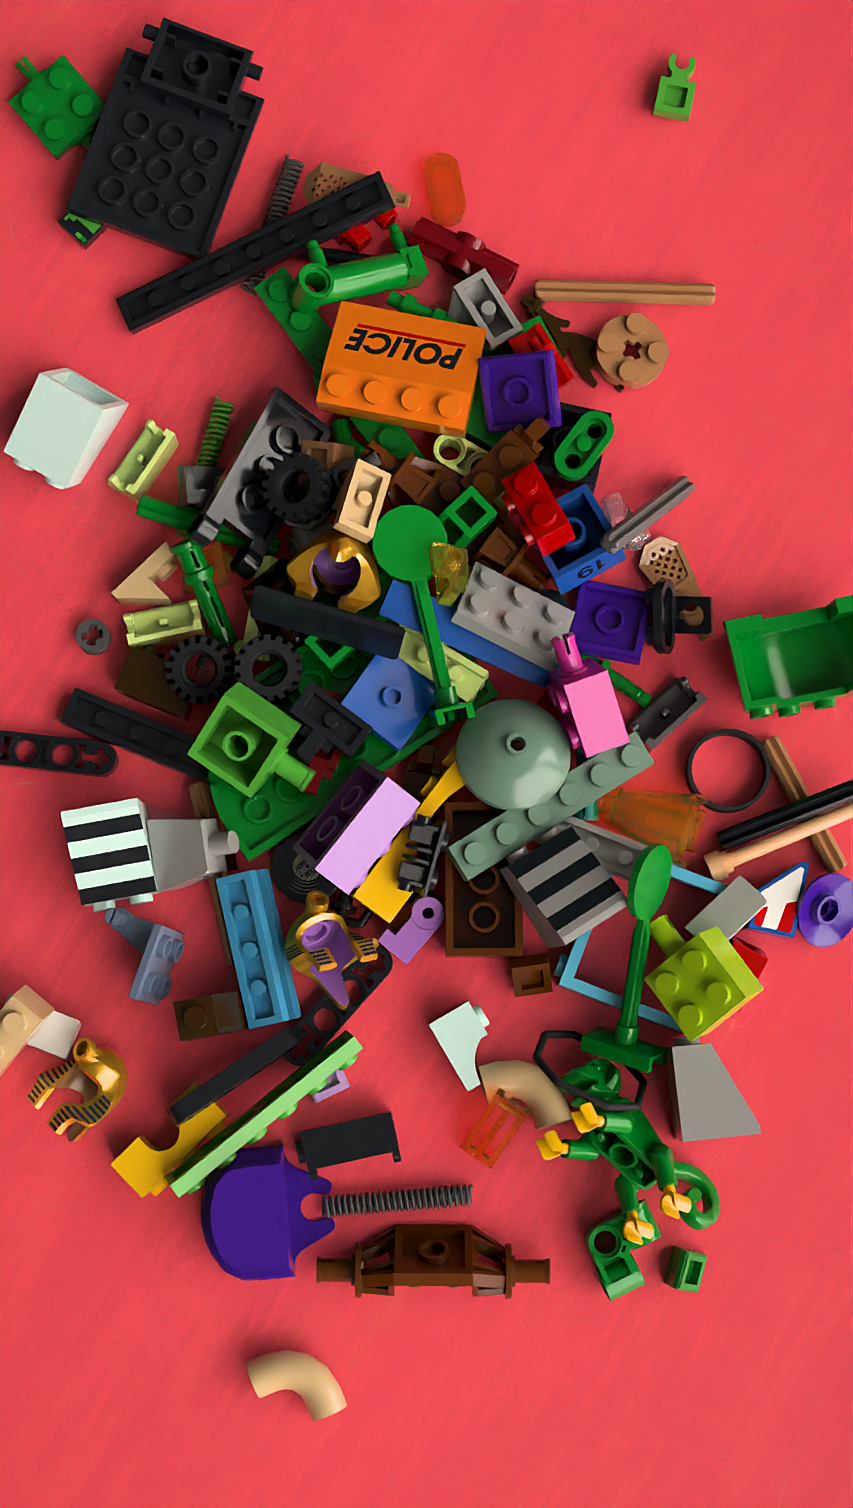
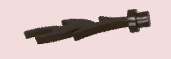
[520,293,624,393]

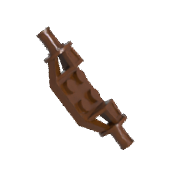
[358,439,550,593]
[316,1224,550,1299]

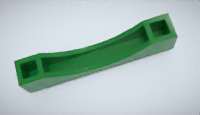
[304,485,497,673]

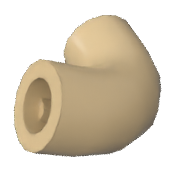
[477,1059,572,1130]
[246,1349,347,1421]

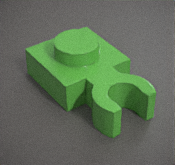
[653,53,696,122]

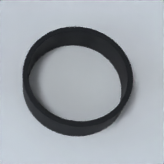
[685,729,770,813]

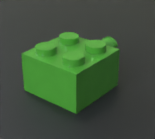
[187,682,316,798]

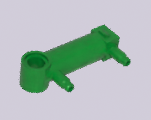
[288,223,429,313]

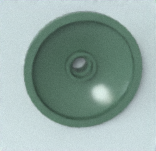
[455,699,571,811]

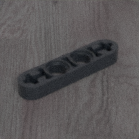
[0,730,119,777]
[284,946,393,1066]
[166,1026,302,1127]

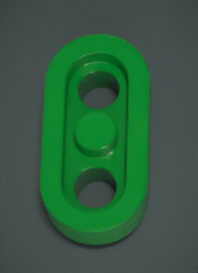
[553,411,614,481]

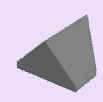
[447,268,524,350]

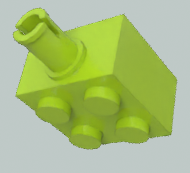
[644,914,764,1042]

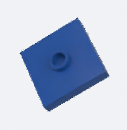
[339,654,436,752]

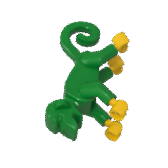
[535,1058,720,1245]

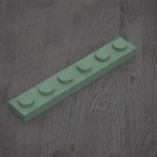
[445,731,655,882]

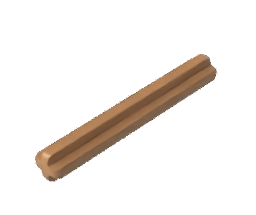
[761,736,847,873]

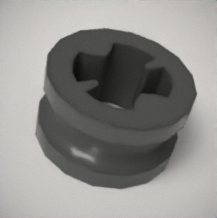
[75,619,111,655]

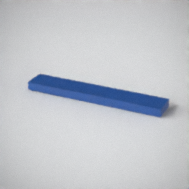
[377,579,560,689]

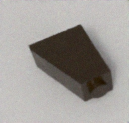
[173,991,263,1041]

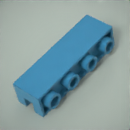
[216,869,302,1029]

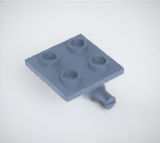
[105,908,185,1005]

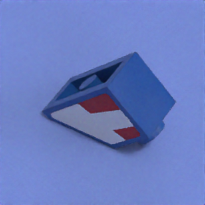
[744,862,809,939]

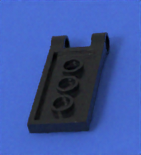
[186,386,333,580]

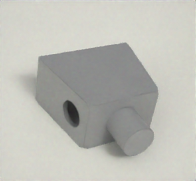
[146,819,239,892]

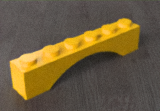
[350,741,523,923]

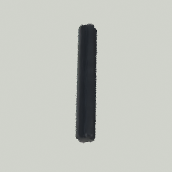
[716,779,853,850]

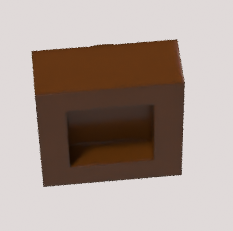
[510,953,553,997]

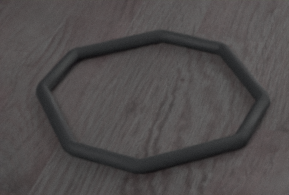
[533,1030,647,1111]

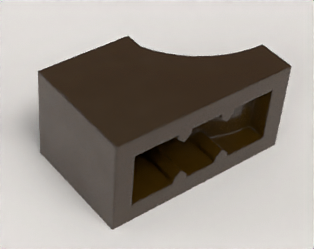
[114,646,193,722]

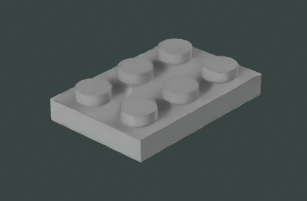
[451,562,575,672]

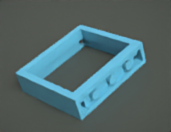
[554,864,727,1035]

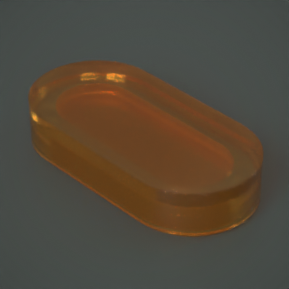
[423,153,466,226]

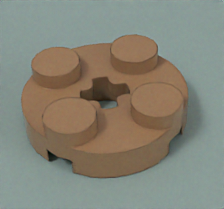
[594,313,669,389]

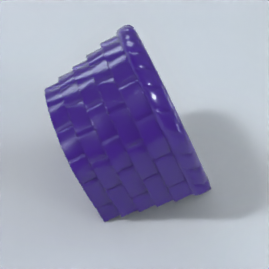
[200,1144,335,1281]

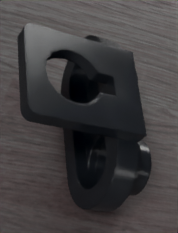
[645,579,713,654]

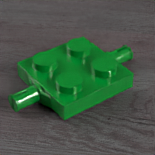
[9,55,105,160]

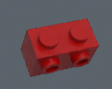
[501,462,576,557]

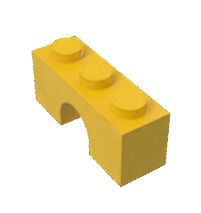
[110,1082,230,1198]

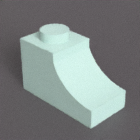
[429,1001,490,1091]

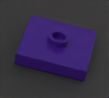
[478,349,562,434]
[569,580,650,665]

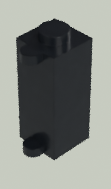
[295,1111,402,1181]

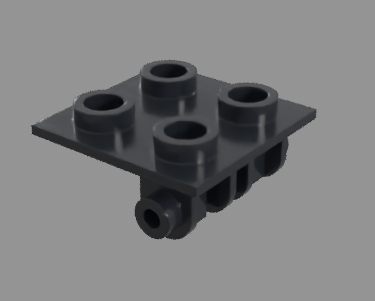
[395,814,450,897]

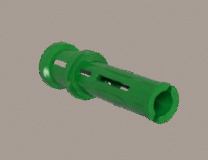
[169,538,239,647]

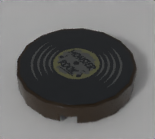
[270,829,338,904]

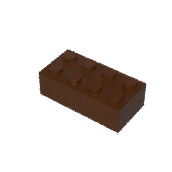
[444,802,523,958]

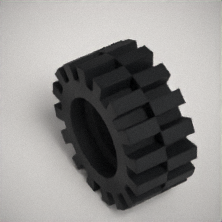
[165,635,235,704]

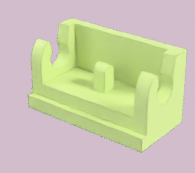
[108,419,179,504]
[123,599,206,650]

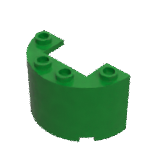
[723,595,853,720]

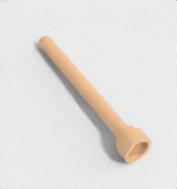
[703,801,853,882]

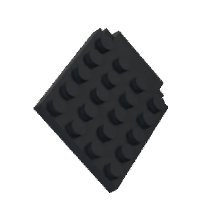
[66,18,265,260]

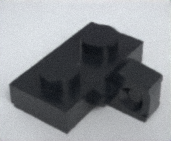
[288,682,373,766]

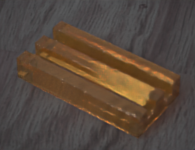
[459,1088,532,1169]

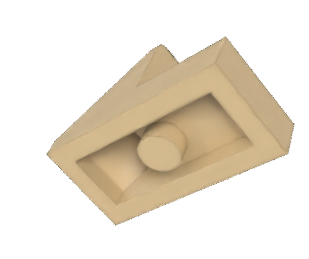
[332,459,392,544]
[111,541,178,606]

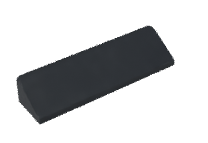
[250,585,406,660]

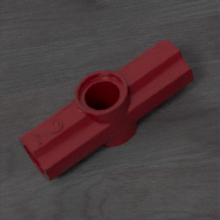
[408,217,519,295]

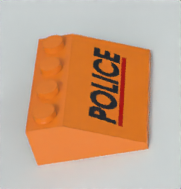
[316,301,487,439]

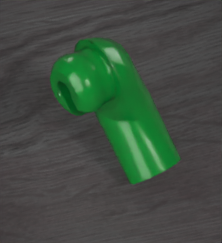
[332,419,372,459]

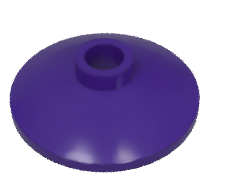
[796,873,853,947]

